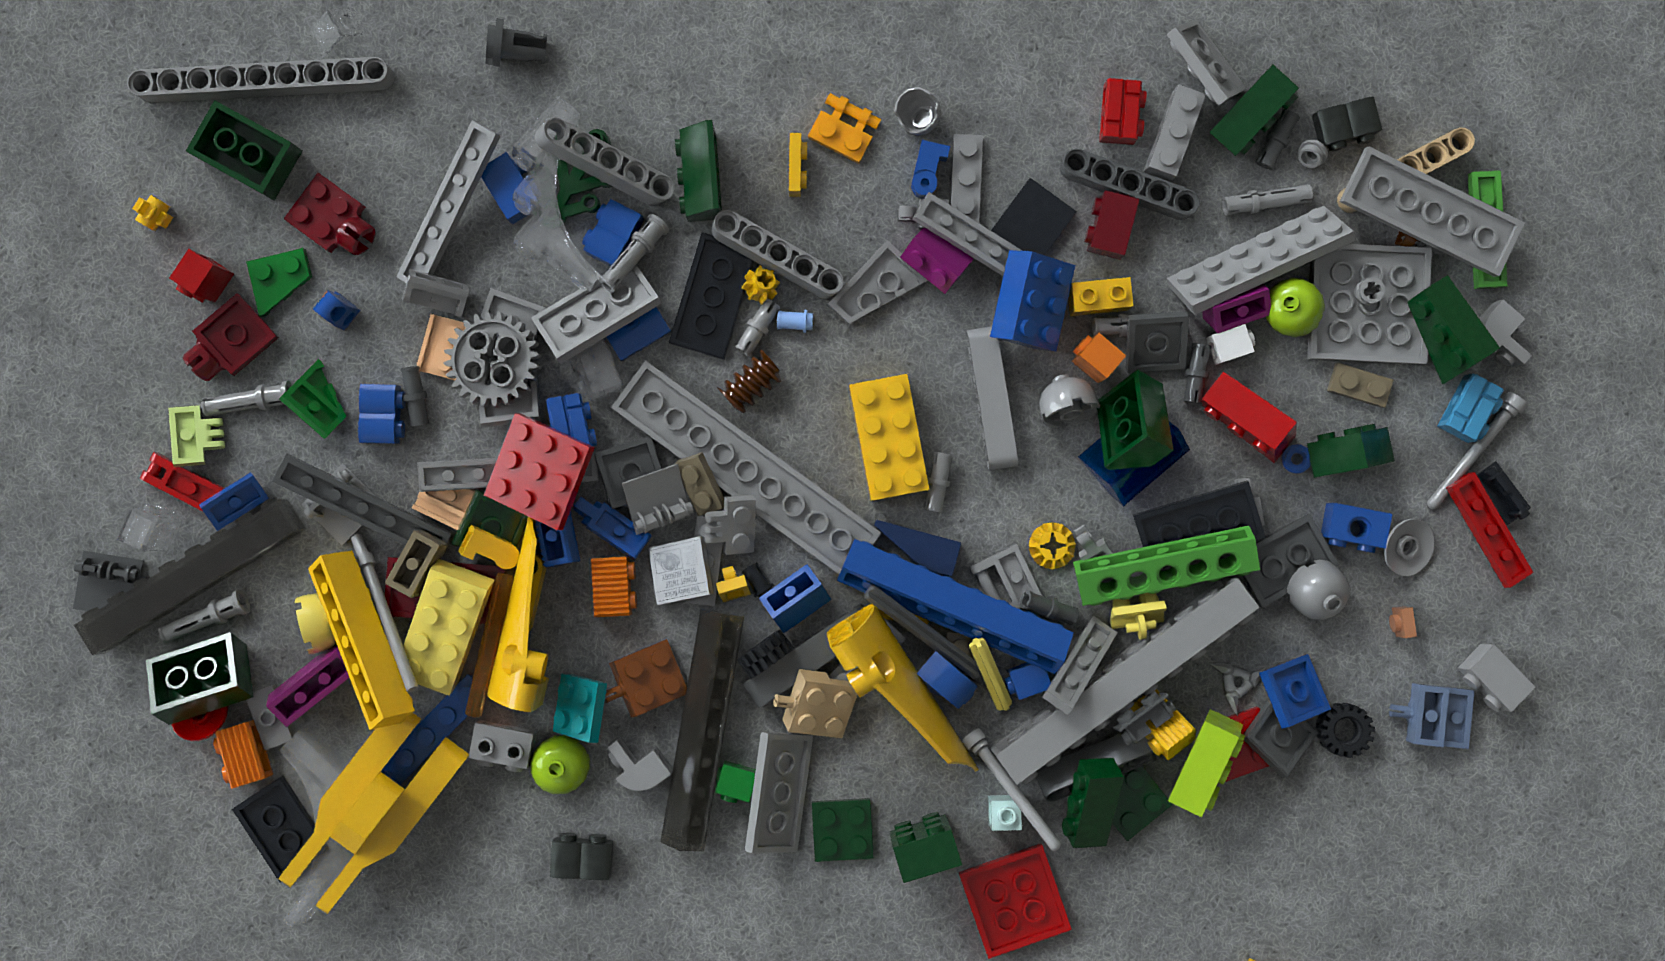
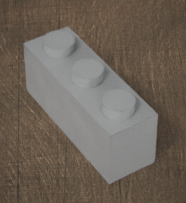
[1143,84,1206,182]

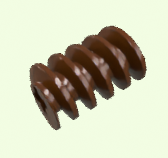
[717,350,781,413]

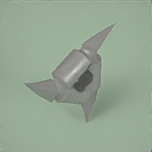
[1209,663,1266,716]

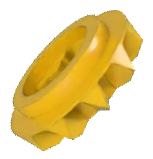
[1029,522,1076,569]

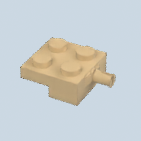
[773,669,858,738]

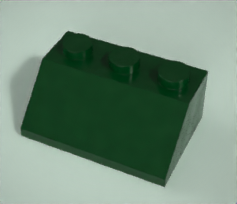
[675,120,722,222]
[1097,369,1174,470]

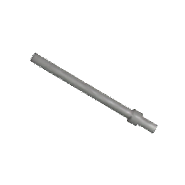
[351,534,418,693]

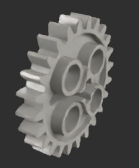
[444,311,541,408]

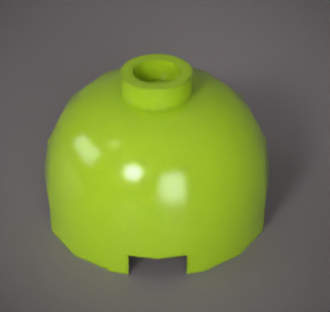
[1266,278,1325,337]
[530,735,590,794]

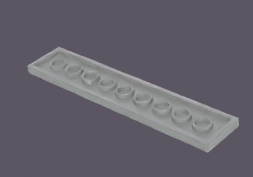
[611,360,881,574]

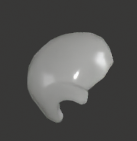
[894,87,941,136]

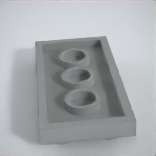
[531,265,662,364]
[745,732,813,854]

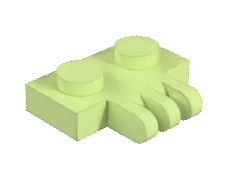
[168,405,225,467]

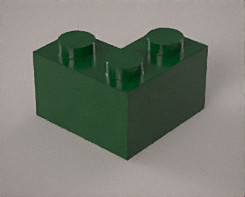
[1307,424,1395,478]

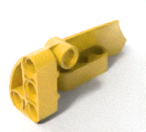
[487,517,549,712]
[827,604,979,772]

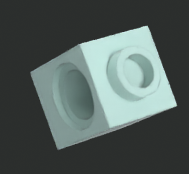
[988,795,1022,831]

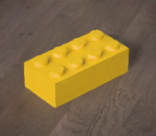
[849,374,930,501]

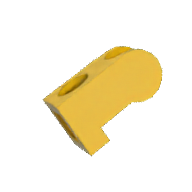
[458,525,520,570]

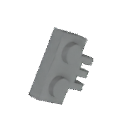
[704,495,756,555]

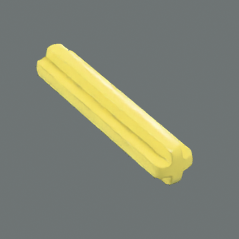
[969,638,1012,711]

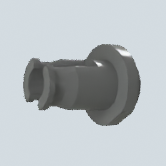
[485,18,547,67]

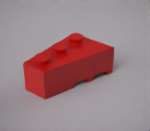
[1202,372,1297,463]

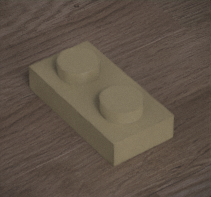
[1327,363,1394,408]
[675,452,724,516]

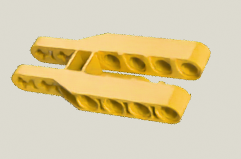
[278,713,469,914]

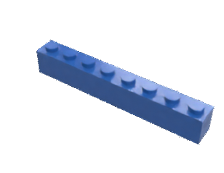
[837,539,1074,674]

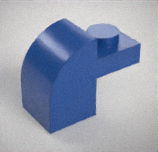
[917,651,978,709]

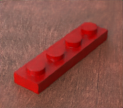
[1446,472,1534,588]

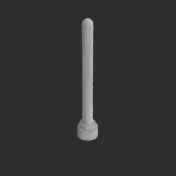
[1427,392,1528,509]
[962,728,1061,851]

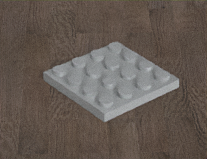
[1307,244,1432,365]

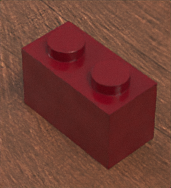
[1084,190,1139,260]

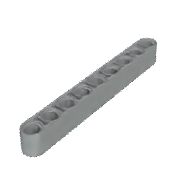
[127,57,395,103]

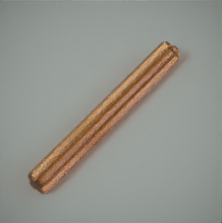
[465,572,513,718]

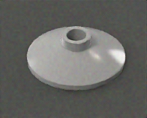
[1384,519,1434,576]

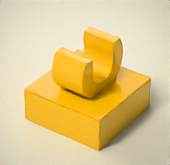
[716,566,751,602]

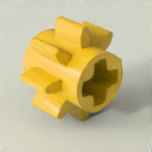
[132,195,173,231]
[742,265,780,304]

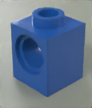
[1004,663,1051,700]

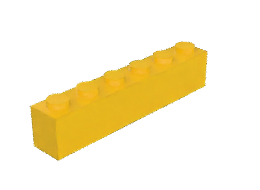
[308,550,415,730]

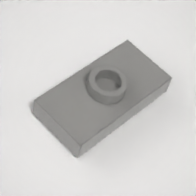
[246,684,296,750]

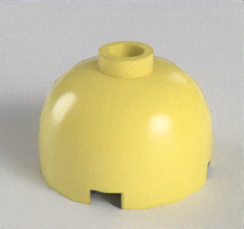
[295,593,336,654]

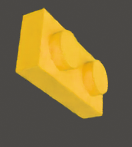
[789,133,807,197]

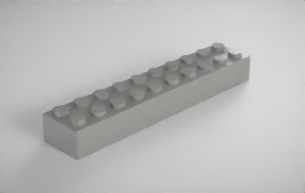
[990,577,1260,785]

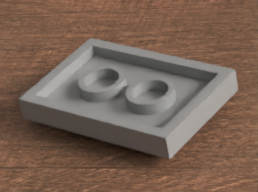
[1167,19,1247,105]

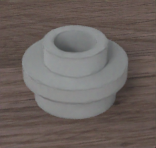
[1298,140,1328,168]

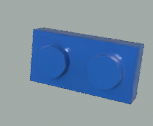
[199,472,269,531]

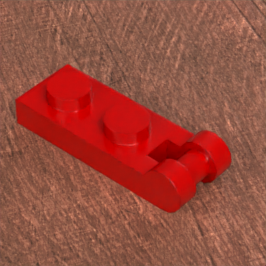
[140,452,225,511]

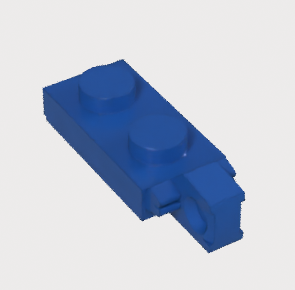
[573,497,652,561]

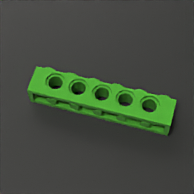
[1073,526,1260,606]

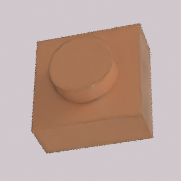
[1389,606,1417,638]

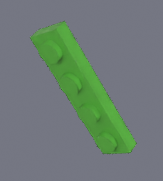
[1467,171,1508,289]

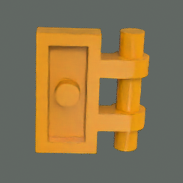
[808,93,882,164]

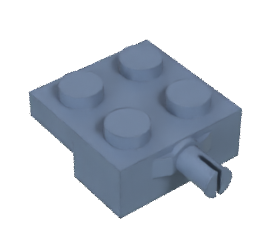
[1389,683,1475,749]

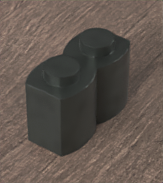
[1312,96,1383,152]
[550,832,613,880]

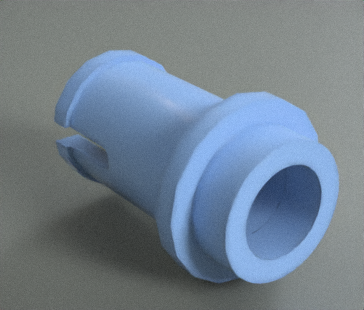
[777,310,814,333]

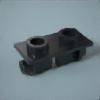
[1477,461,1531,525]

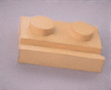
[416,314,466,380]
[412,489,475,530]

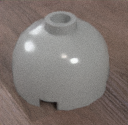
[1039,374,1100,428]
[1287,559,1350,620]

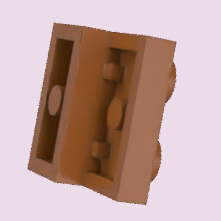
[605,639,689,717]

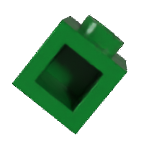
[712,760,756,803]

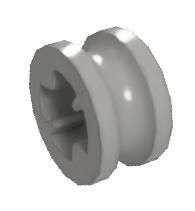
[1355,277,1385,305]

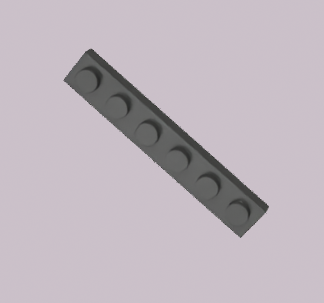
[272,453,451,545]

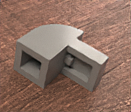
[1479,299,1532,367]
[607,737,674,791]

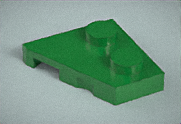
[246,248,312,317]
[279,359,346,439]

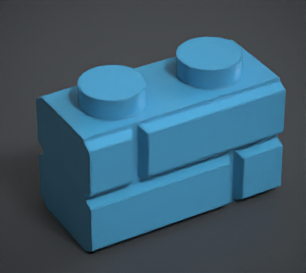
[1437,373,1504,443]

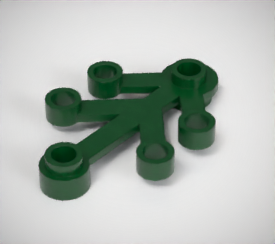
[533,129,612,230]

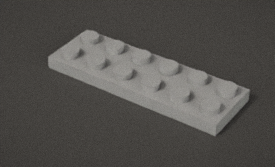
[1339,146,1525,277]
[1167,206,1355,315]

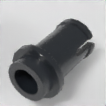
[742,562,775,600]

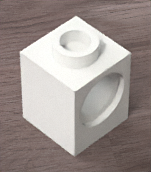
[1206,324,1255,365]

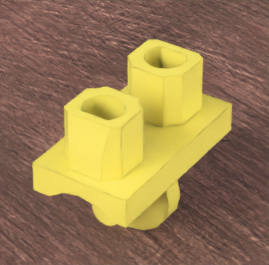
[1110,593,1167,640]

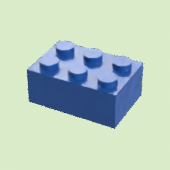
[990,250,1076,352]

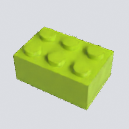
[1168,709,1245,818]

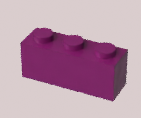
[266,644,349,727]

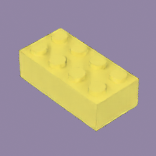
[403,559,495,696]

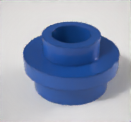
[1282,444,1311,473]

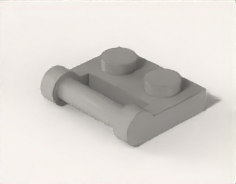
[969,544,1042,609]

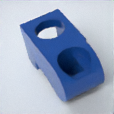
[911,140,950,199]
[313,290,361,330]

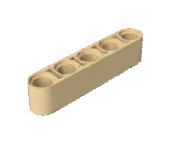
[1337,128,1475,213]

